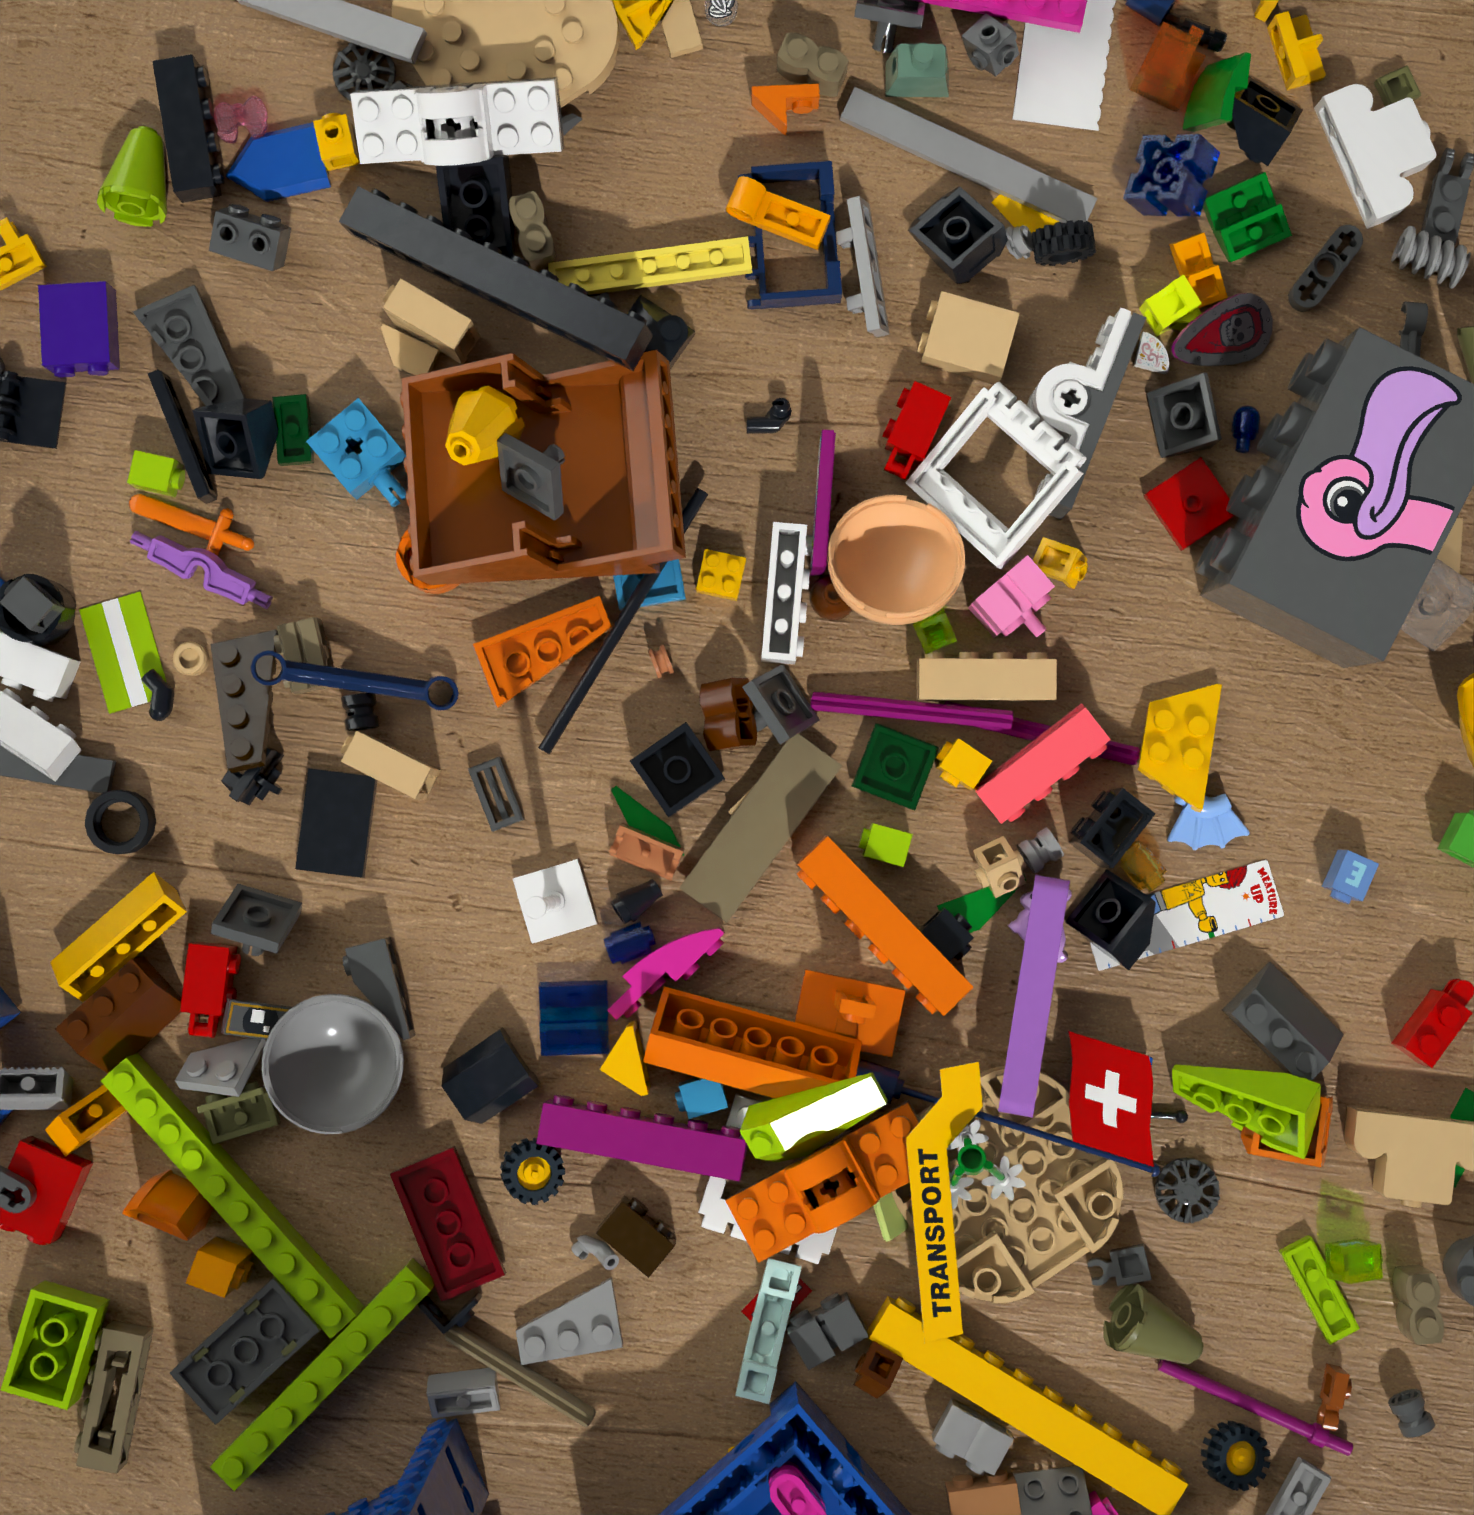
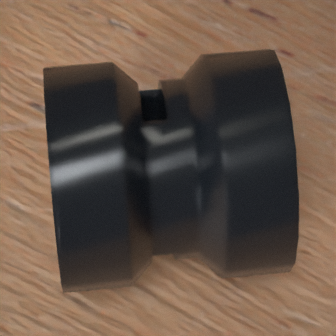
[341,693,379,731]

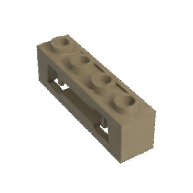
[74,1320,154,1474]

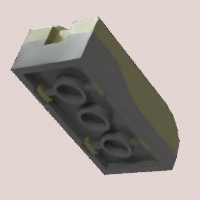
[170,1277,321,1425]

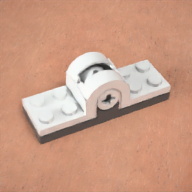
[350,77,565,166]
[1027,308,1146,520]

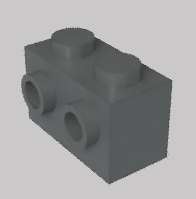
[209,204,292,271]

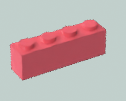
[974,703,1111,824]

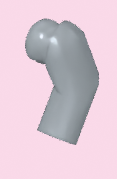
[571,1235,619,1270]

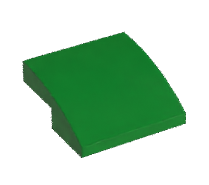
[1182,52,1251,132]
[1200,172,1292,262]

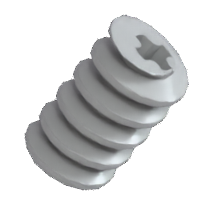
[1391,226,1471,289]

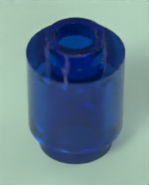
[603,921,656,964]

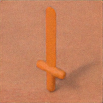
[129,494,254,556]

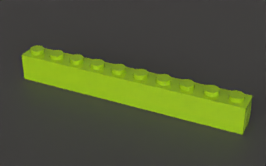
[101,1053,364,1339]

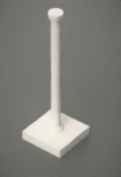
[513,859,598,944]

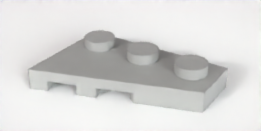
[516,1277,623,1365]

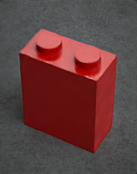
[0,1136,94,1245]

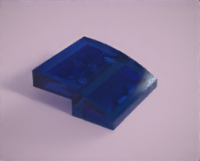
[539,980,610,1056]

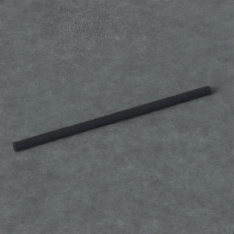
[538,488,708,755]

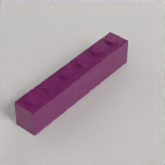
[536,1095,748,1181]

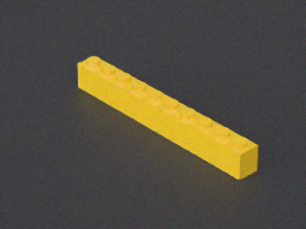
[867,1296,1188,1515]

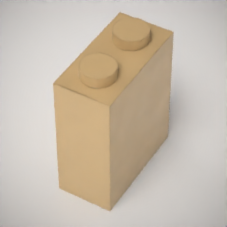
[383,278,480,364]
[917,291,1020,384]
[341,731,441,800]

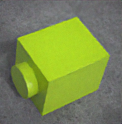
[127,450,185,497]
[858,823,913,867]

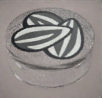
[704,0,738,26]

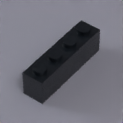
[152,54,225,203]

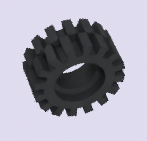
[1032,220,1096,266]

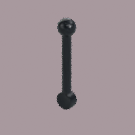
[1151,1110,1188,1123]

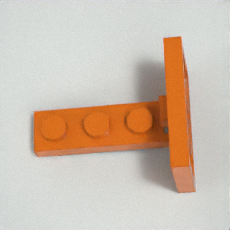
[794,969,906,1058]

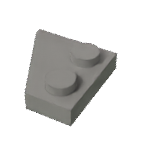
[175,1038,266,1097]

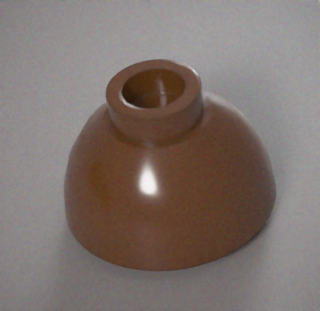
[810,574,852,620]

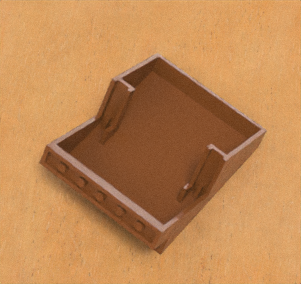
[400,350,686,585]

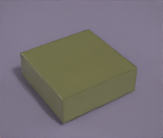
[1374,65,1421,106]

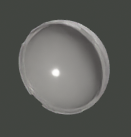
[262,994,404,1134]

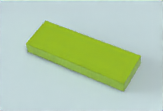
[1278,1235,1360,1345]

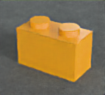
[185,1237,254,1298]

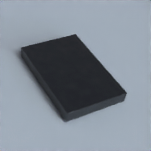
[295,768,377,878]

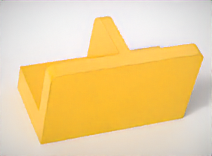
[1267,11,1326,90]

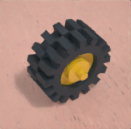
[500,1138,565,1205]
[1201,1421,1271,1491]

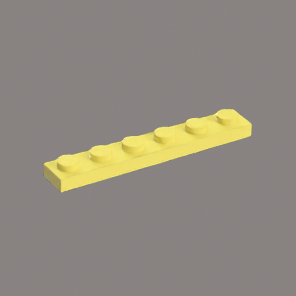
[548,236,753,295]

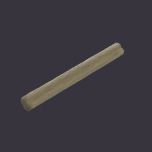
[445,1324,596,1427]

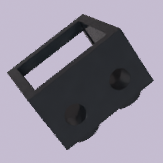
[1069,788,1155,868]

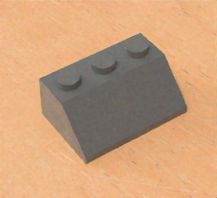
[1222,962,1344,1081]

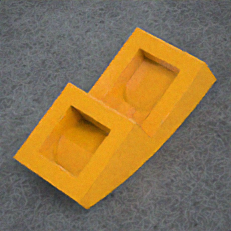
[1169,232,1227,308]

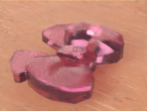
[214,96,268,144]

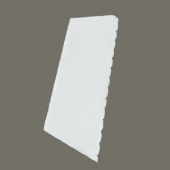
[1013,0,1116,131]

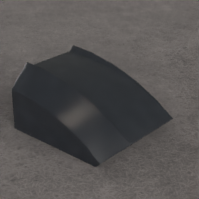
[908,187,1008,284]
[441,1027,541,1124]

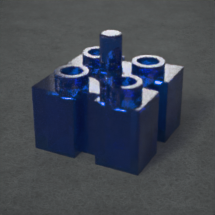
[1123,134,1220,217]

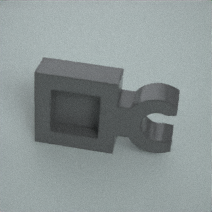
[1087,1243,1152,1286]

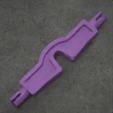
[130,531,273,609]

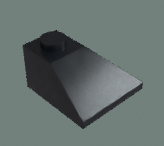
[1232,76,1303,166]
[192,398,279,479]
[1065,869,1156,970]

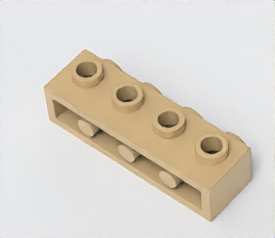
[916,652,1057,701]

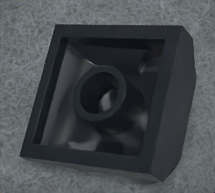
[629,295,695,369]

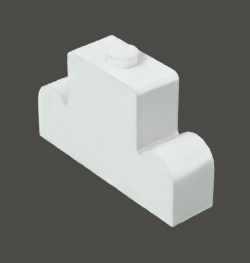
[1314,84,1437,229]

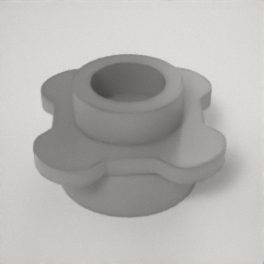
[1005,225,1033,259]

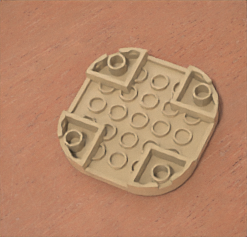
[392,0,621,108]
[891,1066,1123,1303]

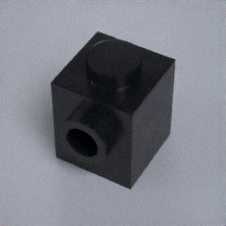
[919,907,974,962]

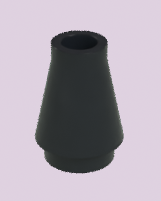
[610,879,663,924]

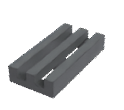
[468,756,525,832]

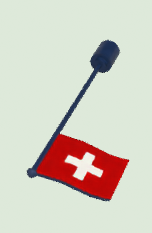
[856,1031,1160,1177]

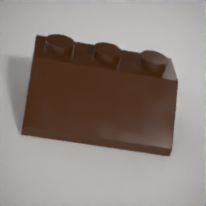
[55,956,182,1073]

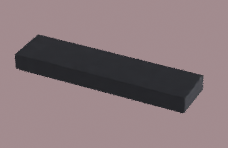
[148,369,217,504]

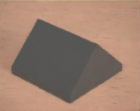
[1147,373,1222,458]

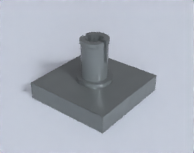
[854,0,925,53]
[497,433,565,520]
[742,664,820,745]
[211,884,302,956]

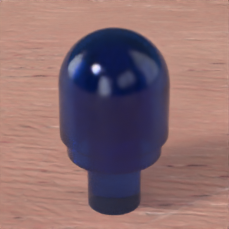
[1231,405,1261,453]

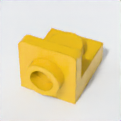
[1033,537,1088,589]

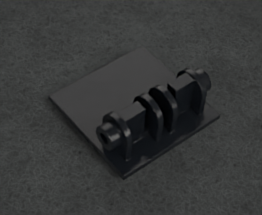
[0,371,67,449]

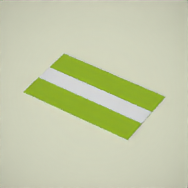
[79,591,167,714]

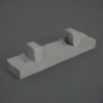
[836,196,890,337]

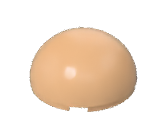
[827,495,965,625]

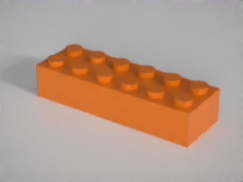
[796,836,974,1016]
[643,986,862,1098]

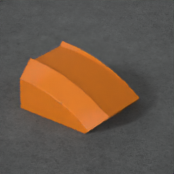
[1241,1095,1333,1167]
[122,1169,213,1241]

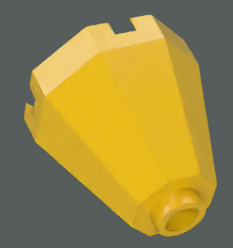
[445,385,525,465]

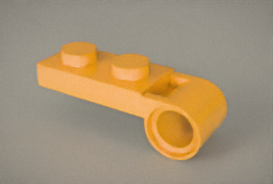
[725,176,831,250]

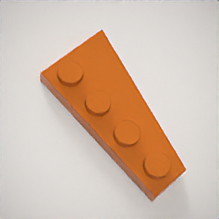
[473,596,612,708]

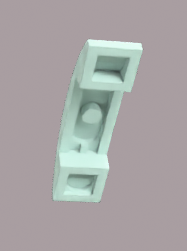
[735,1258,802,1404]

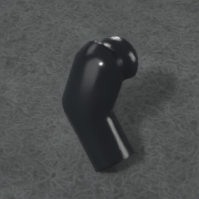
[747,398,792,434]
[141,669,175,721]

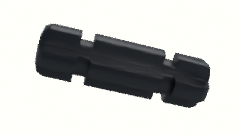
[1161,12,1227,52]

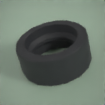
[85,790,156,855]

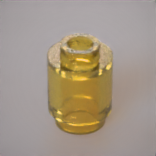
[1120,840,1167,892]

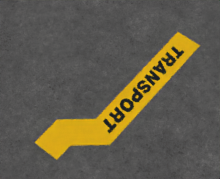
[906,1062,983,1343]

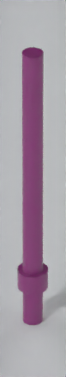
[1158,1359,1353,1456]

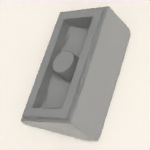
[426,1368,500,1418]

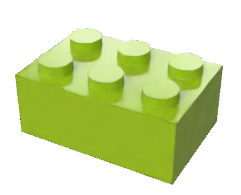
[0,1280,110,1410]

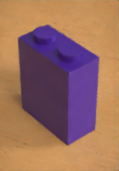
[38,281,120,378]

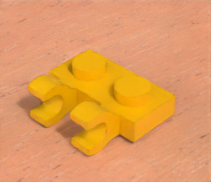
[0,217,47,291]

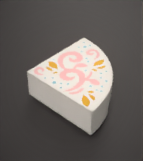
[1133,332,1169,374]

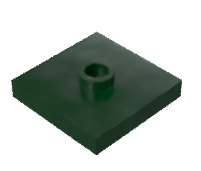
[851,723,939,811]

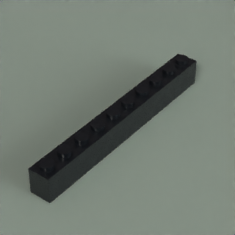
[339,186,653,372]

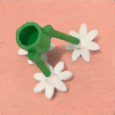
[947,1120,1026,1209]

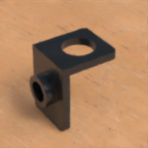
[418,1292,482,1334]

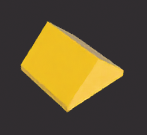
[599,1020,651,1096]

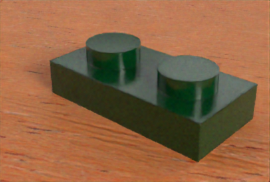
[272,394,314,466]

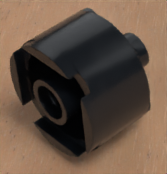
[0,574,76,646]

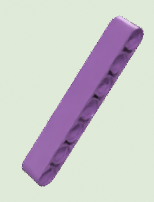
[998,875,1070,1118]

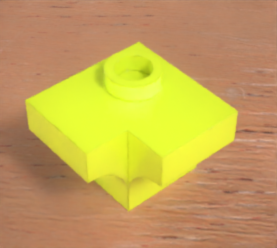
[1139,275,1202,337]

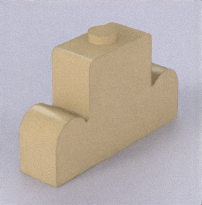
[1344,1106,1474,1208]

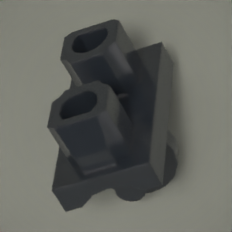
[221,746,284,806]

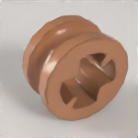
[648,644,674,679]

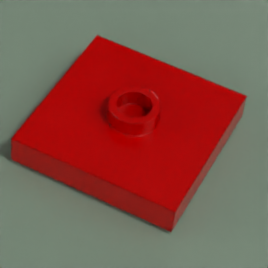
[1144,457,1235,551]

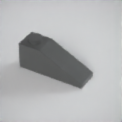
[342,937,415,1040]

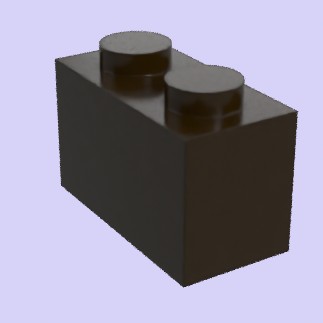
[596,1195,676,1278]

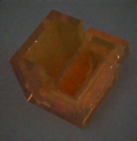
[1129,22,1206,113]

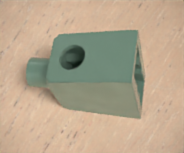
[885,43,949,97]

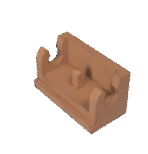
[609,823,685,881]

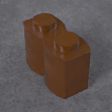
[699,678,757,751]

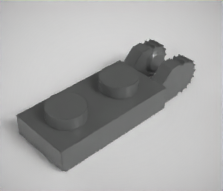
[1421,148,1474,245]

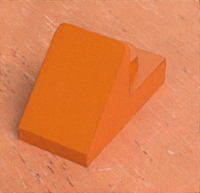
[751,84,820,135]

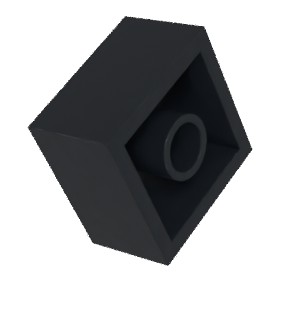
[630,722,725,818]

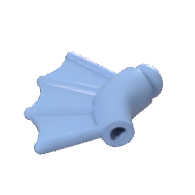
[1167,793,1250,850]

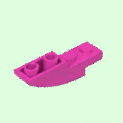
[607,927,725,1020]

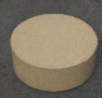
[173,642,210,676]

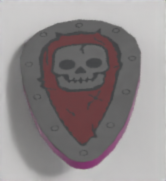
[1171,293,1273,366]

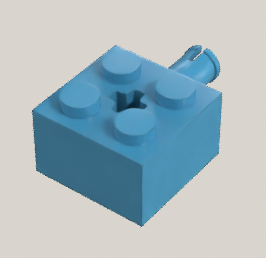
[306,398,406,507]

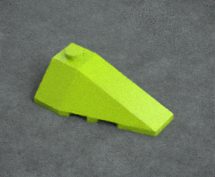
[1172,1064,1321,1159]
[740,1072,887,1162]

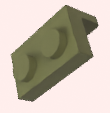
[197,1081,281,1145]

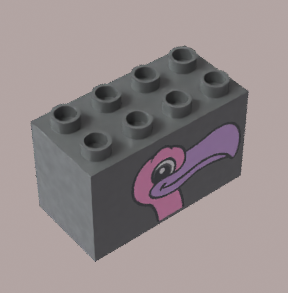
[1195,327,1474,668]

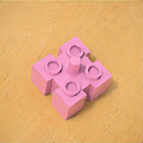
[968,555,1055,638]

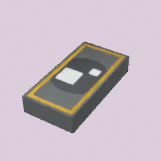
[221,998,292,1040]

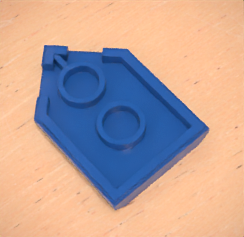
[226,122,331,202]

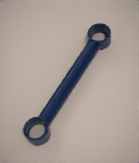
[251,650,459,710]

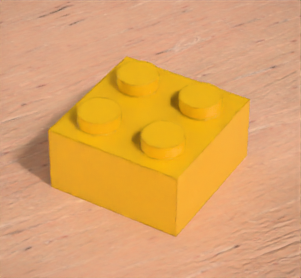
[696,549,746,601]

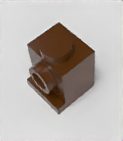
[853,1341,903,1399]

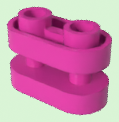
[768,1461,827,1515]

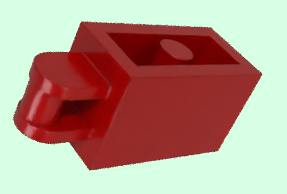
[882,381,952,480]
[180,942,241,1038]
[1391,979,1474,1068]

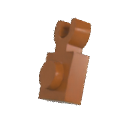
[1316,1363,1352,1431]

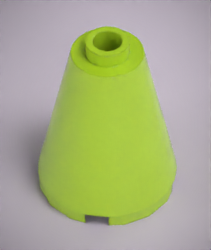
[97,126,167,227]

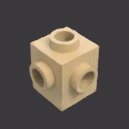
[973,836,1027,898]

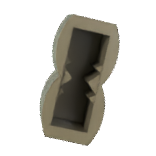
[776,33,849,97]
[509,191,557,272]
[1392,1264,1444,1345]

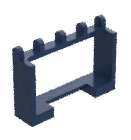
[738,161,842,310]

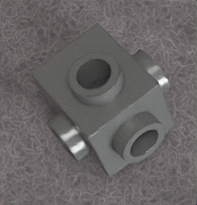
[962,13,1020,77]

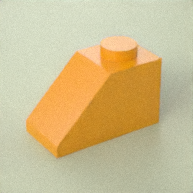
[45,1085,127,1157]

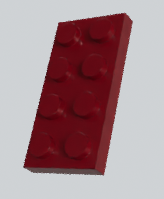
[390,1146,507,1302]

